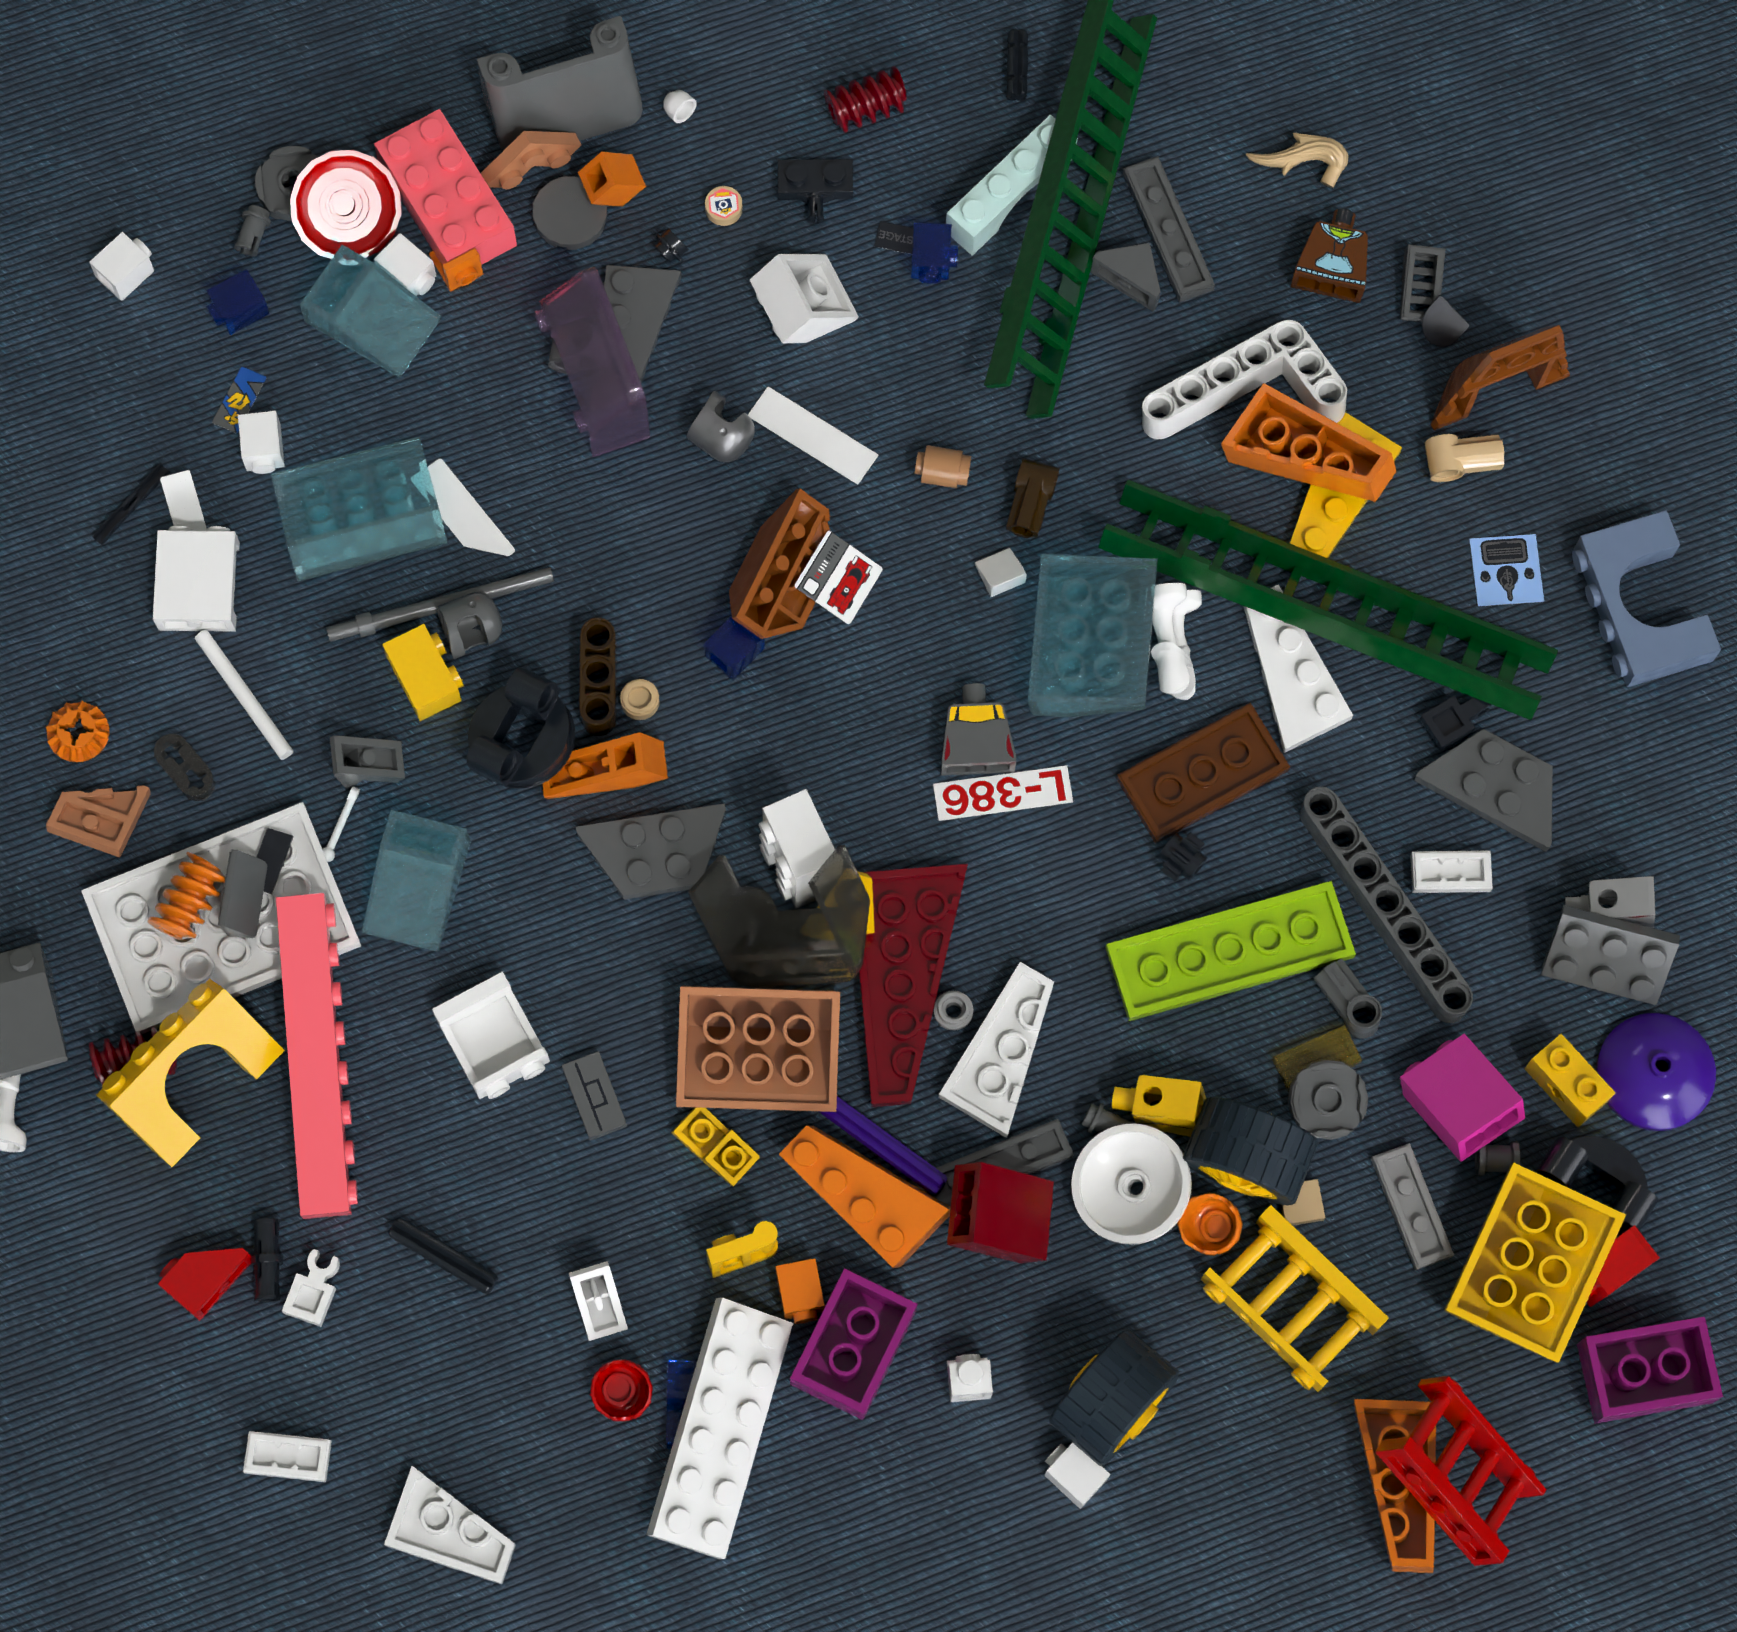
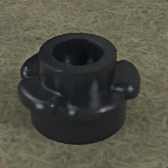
[655,228,689,262]

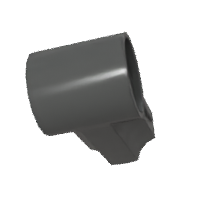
[1314,959,1382,1039]

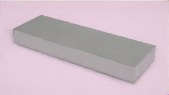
[1371,1143,1454,1271]

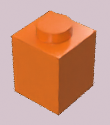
[578,152,646,207]
[776,1258,825,1324]

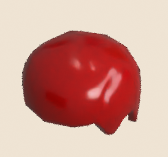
[590,1359,653,1421]

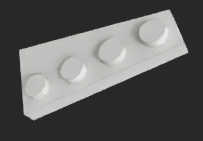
[1243,585,1353,753]
[939,962,1054,1138]

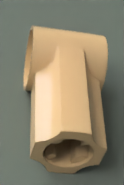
[1424,434,1504,482]

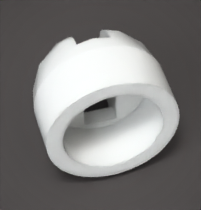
[663,90,696,123]

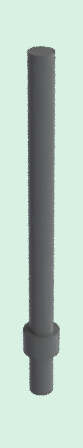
[326,567,554,642]

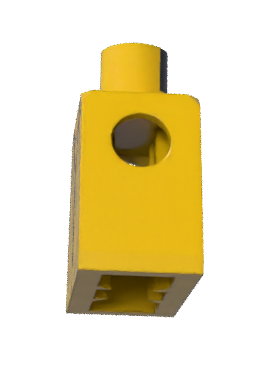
[1112,1075,1206,1137]

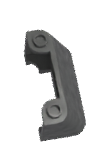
[477,16,643,151]

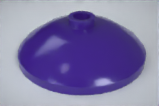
[1596,1013,1716,1131]

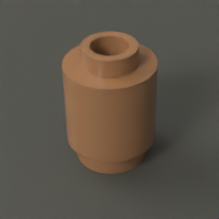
[915,445,972,488]

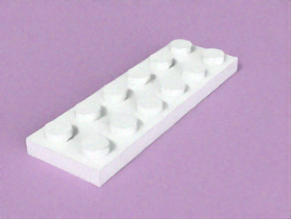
[646,1298,793,1559]

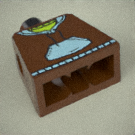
[1290,209,1368,303]

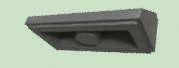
[218,849,268,938]

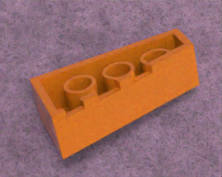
[1221,383,1397,502]
[1354,1399,1436,1573]

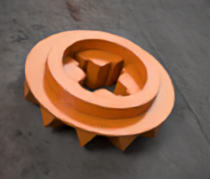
[46,700,110,762]

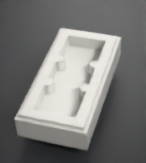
[1410,851,1493,893]
[243,1431,332,1482]

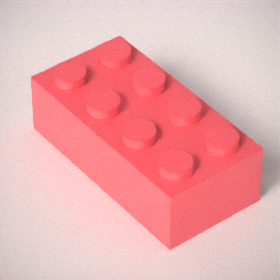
[374,109,517,265]

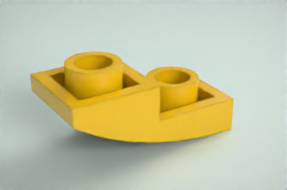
[671,1107,760,1186]

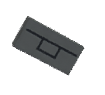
[562,1051,627,1141]

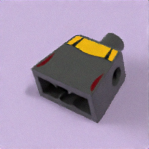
[941,683,1016,776]

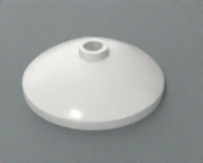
[1071,1124,1192,1245]

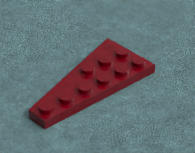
[856,864,968,1107]

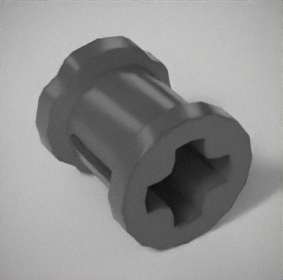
[1475,1141,1520,1176]

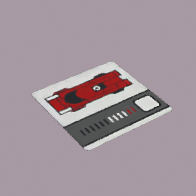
[795,531,883,624]

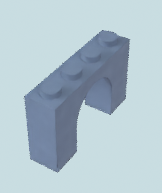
[1572,510,1721,688]

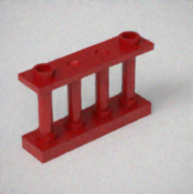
[1375,1376,1547,1566]

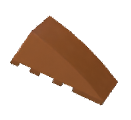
[1431,325,1570,431]

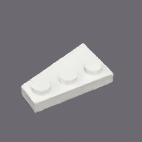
[384,1466,516,1584]

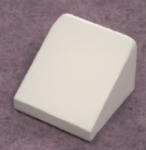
[975,548,1027,597]

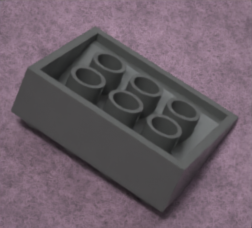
[0,942,68,1080]

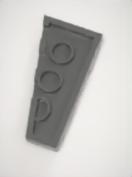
[591,265,682,414]

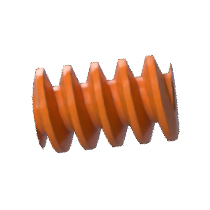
[147,852,225,941]

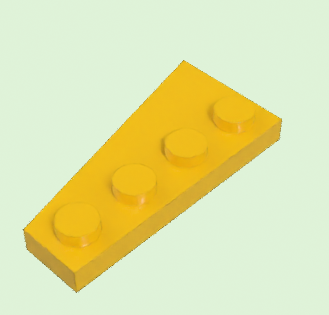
[1290,412,1402,558]

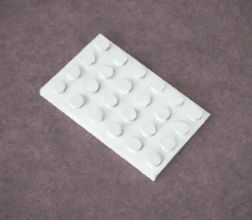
[81,802,361,1034]

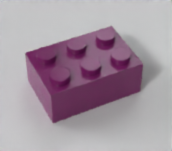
[790,1268,918,1420]
[1577,1316,1723,1424]

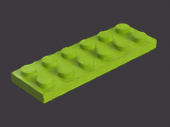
[1105,881,1356,1021]

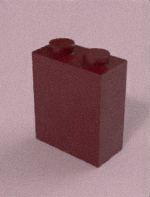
[947,1162,1054,1263]

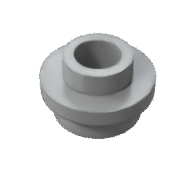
[934,991,973,1031]

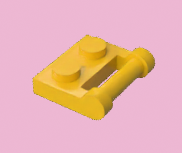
[706,1221,778,1278]

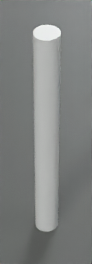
[195,630,293,760]

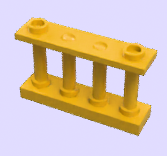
[1201,1205,1389,1392]

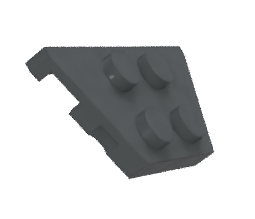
[1414,729,1553,852]
[576,803,726,900]

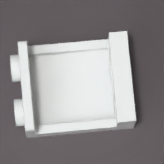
[153,526,240,632]
[432,971,550,1099]

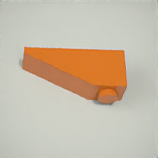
[542,732,668,799]

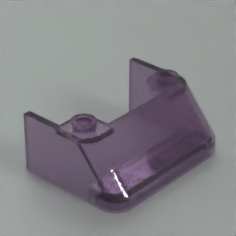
[534,266,650,457]

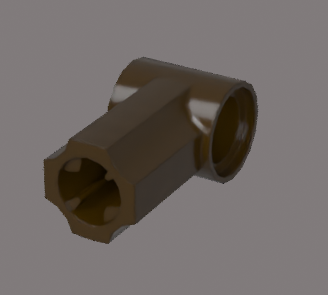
[1006,458,1060,538]

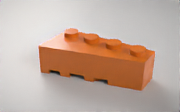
[779,1125,951,1268]

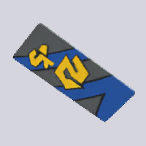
[212,367,266,433]

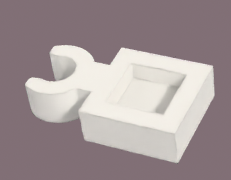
[282,1249,340,1327]

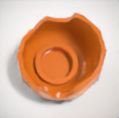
[1177,1193,1243,1256]

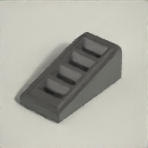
[1400,244,1446,322]

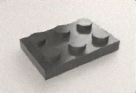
[1541,905,1680,1005]

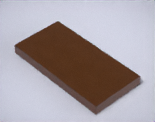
[1116,702,1290,844]

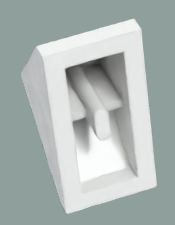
[569,1261,628,1341]

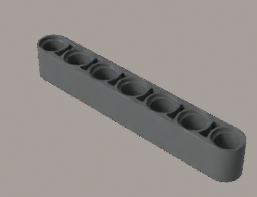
[1300,787,1473,1023]

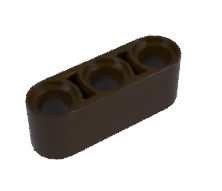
[580,618,617,736]

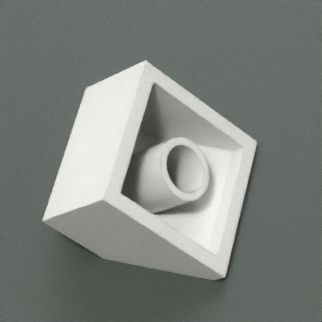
[750,254,859,343]

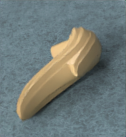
[1246,133,1348,188]

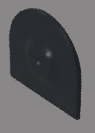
[1422,295,1470,347]

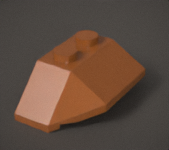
[729,488,830,639]

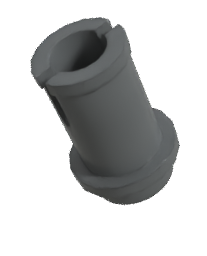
[234,205,271,257]
[1082,1103,1135,1133]

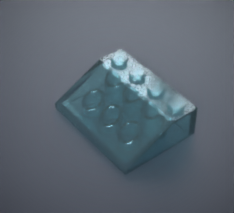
[271,437,448,581]
[1028,554,1158,717]

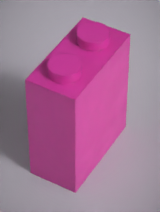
[1400,1033,1525,1162]

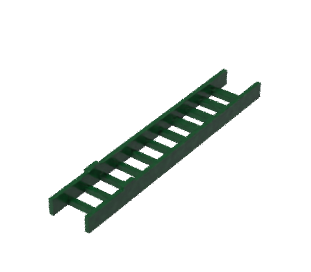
[984,0,1157,419]
[1098,480,1558,720]

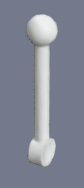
[322,787,360,862]

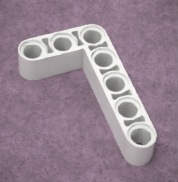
[1142,320,1347,439]

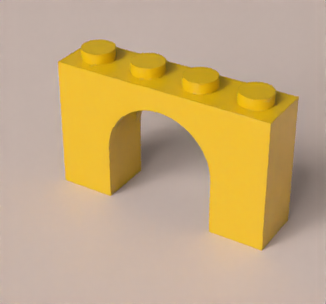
[96,978,285,1167]

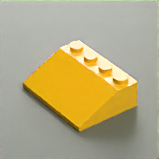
[1444,1162,1626,1363]

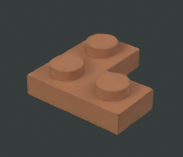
[480,131,581,189]

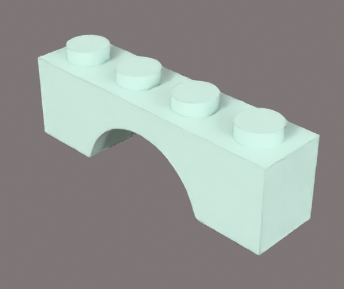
[945,115,1078,256]

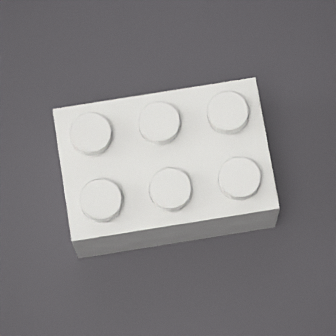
[759,789,840,909]

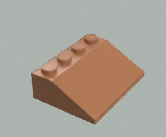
[676,986,840,1112]

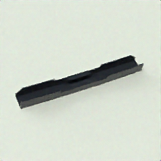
[92,463,171,545]

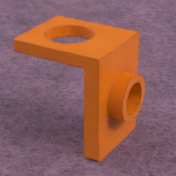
[429,248,483,292]

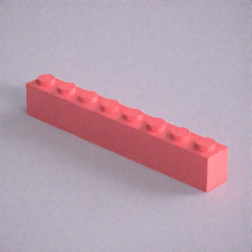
[276,893,358,1219]

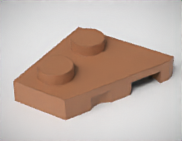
[46,786,151,858]

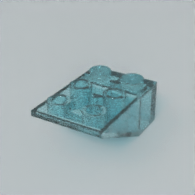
[300,245,441,378]
[362,810,471,952]

